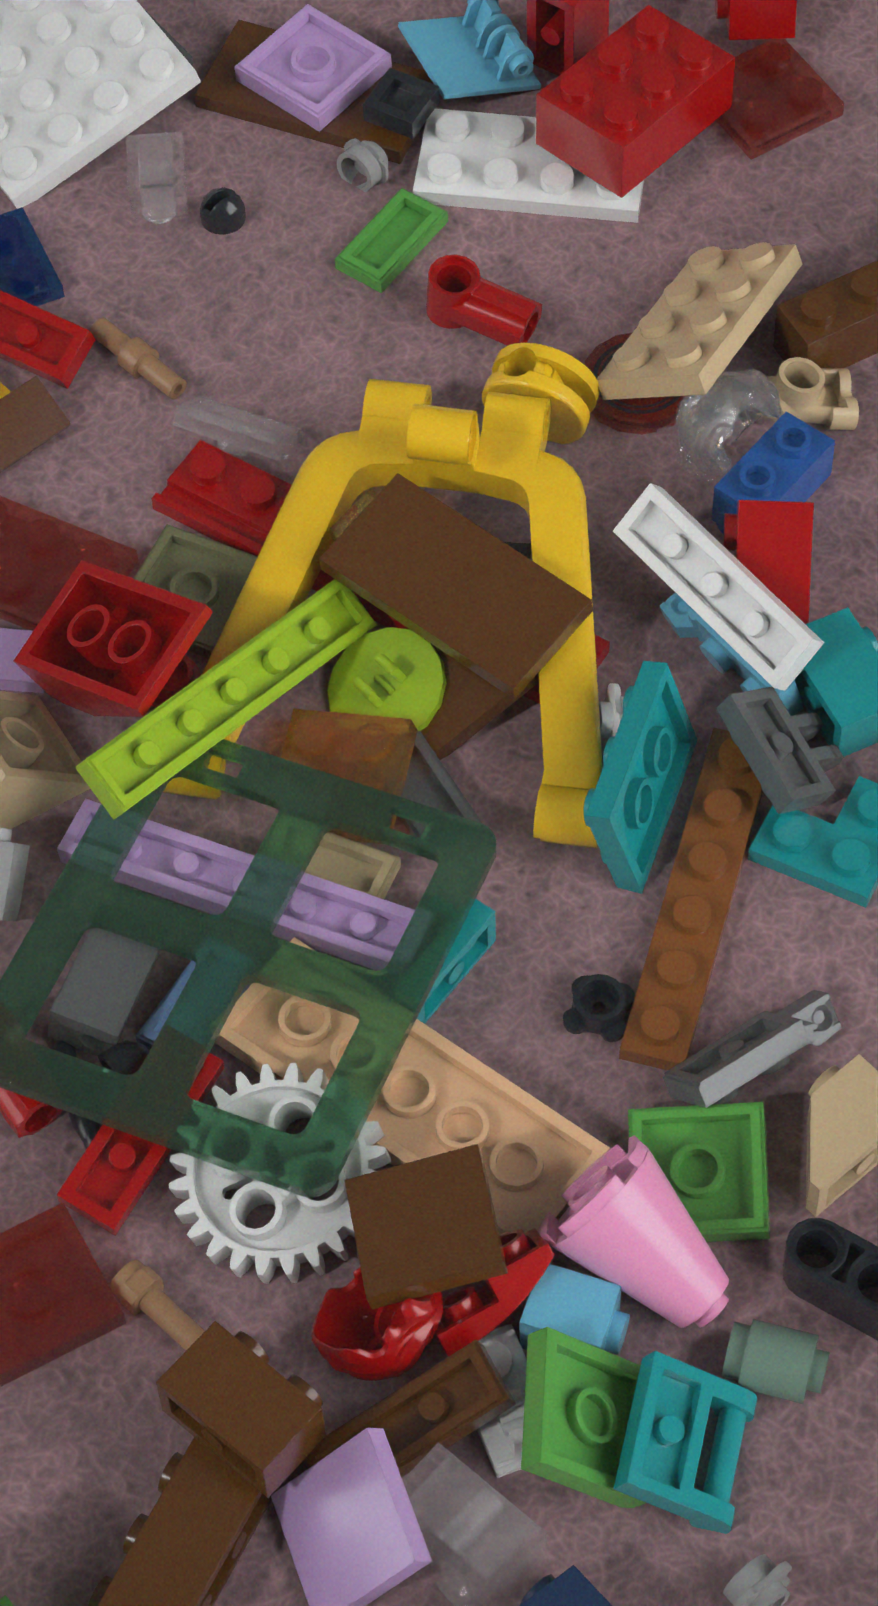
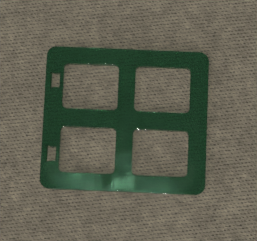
[0,739,497,1197]

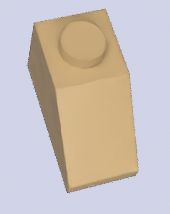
[806,1054,878,1217]

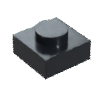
[363,68,440,139]

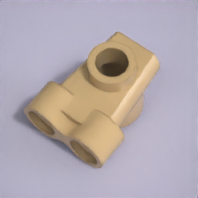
[759,357,859,430]

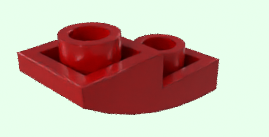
[435,1228,554,1357]

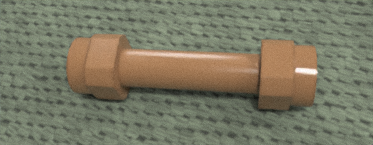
[110,1259,205,1351]

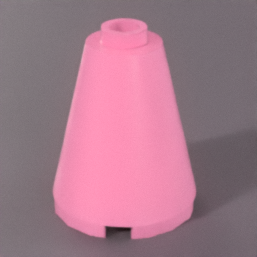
[538,1135,729,1328]

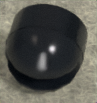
[200,187,246,235]
[98,1040,150,1095]

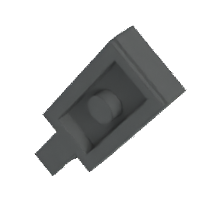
[663,990,842,1108]

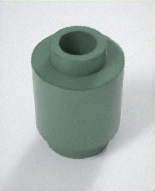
[722,1319,830,1404]

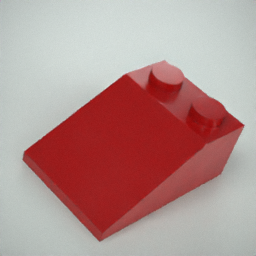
[13,560,213,717]

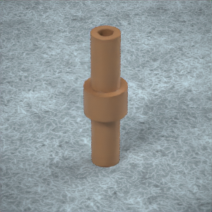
[90,317,187,400]

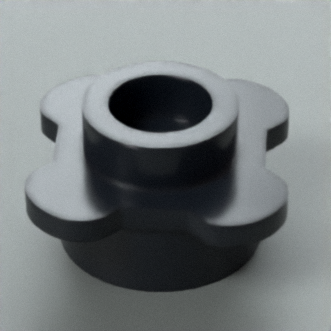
[563,974,635,1042]

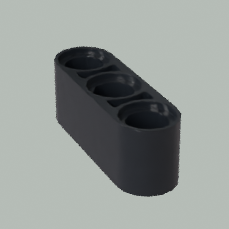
[782,1218,878,1341]

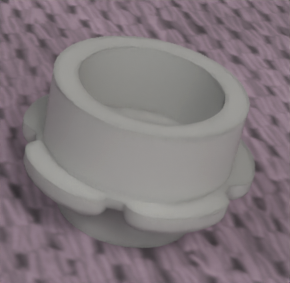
[337,138,389,192]

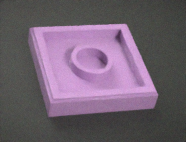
[235,4,392,132]
[271,1428,432,1606]

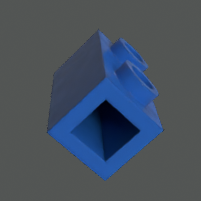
[712,411,835,535]

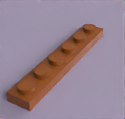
[619,728,763,1070]

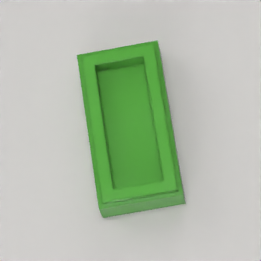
[335,188,448,293]

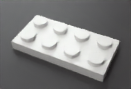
[413,108,644,223]

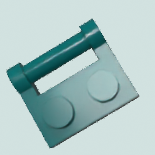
[613,1350,757,1534]

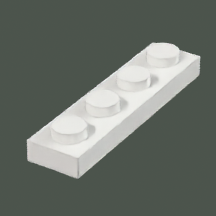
[613,483,825,691]

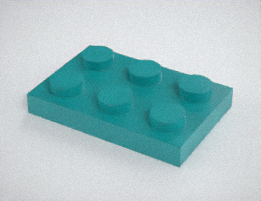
[584,661,698,894]

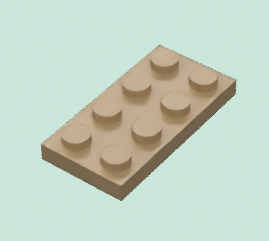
[597,242,803,400]

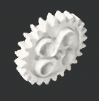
[169,1063,391,1284]

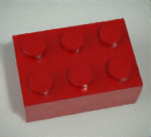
[536,5,735,198]

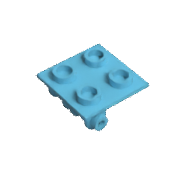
[398,0,541,99]

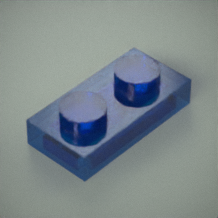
[0,207,65,306]

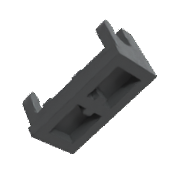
[48,905,168,1056]

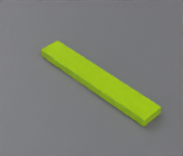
[75,579,377,820]

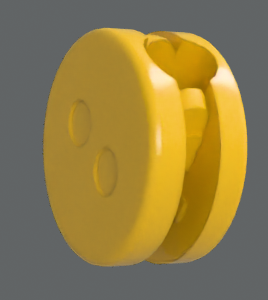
[482,343,600,444]

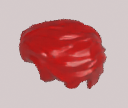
[311,1267,443,1381]

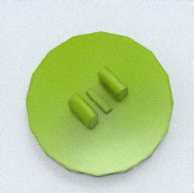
[327,627,447,747]

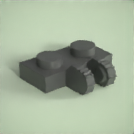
[716,687,844,814]

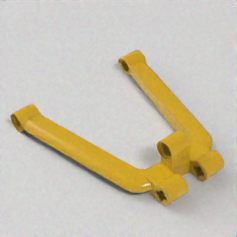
[158,379,603,849]

